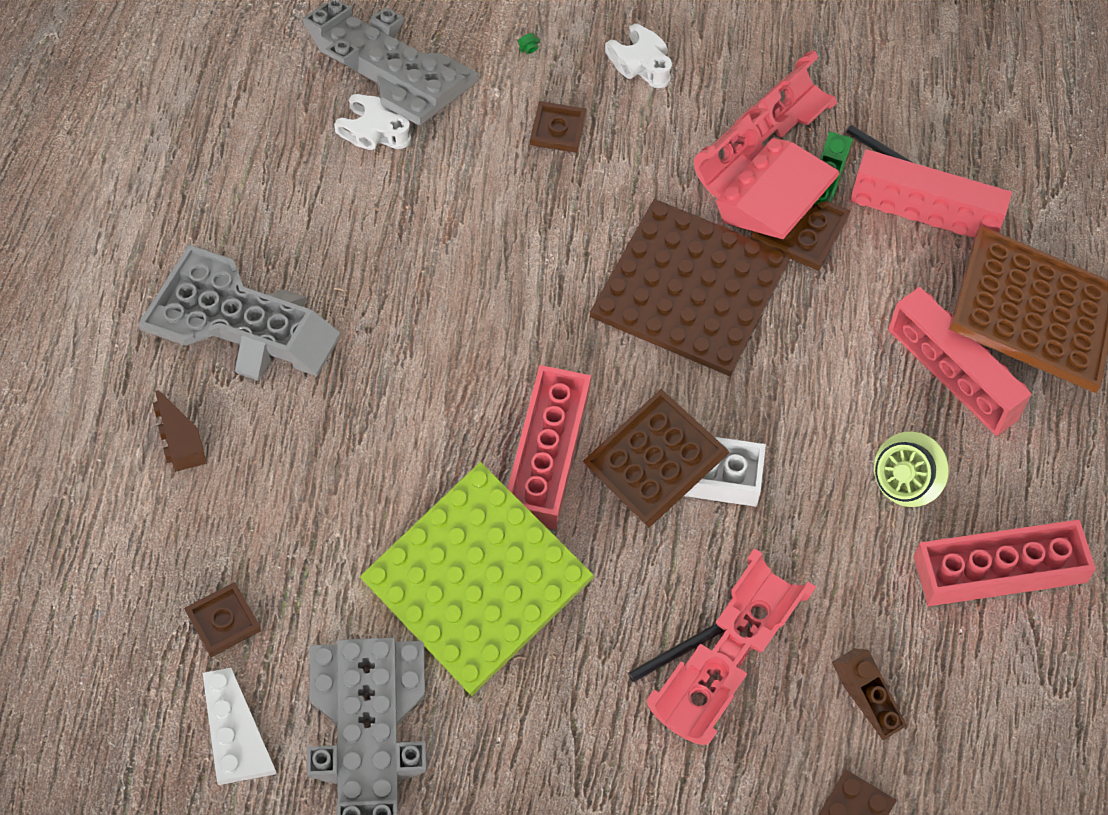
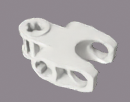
[605,23,672,89]
[334,94,411,150]

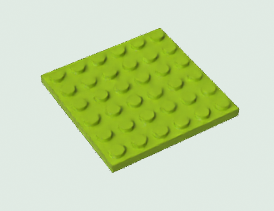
[359,462,594,696]

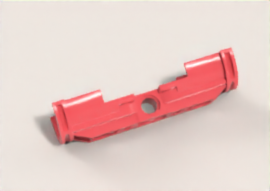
[694,51,837,198]
[647,548,816,745]

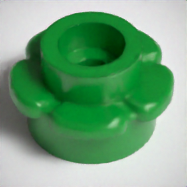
[517,33,540,54]

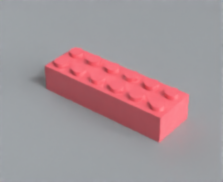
[850,149,1012,238]
[888,286,1032,436]
[507,365,591,530]
[913,519,1096,606]

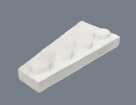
[203,668,277,785]

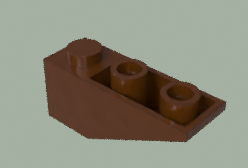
[152,390,207,472]
[832,648,907,740]

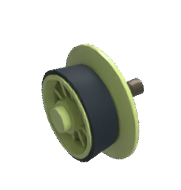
[874,431,949,507]

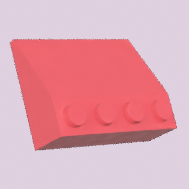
[716,138,839,239]

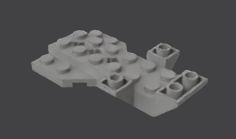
[303,0,479,126]
[138,245,341,381]
[307,638,426,815]

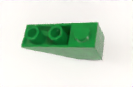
[814,131,853,206]

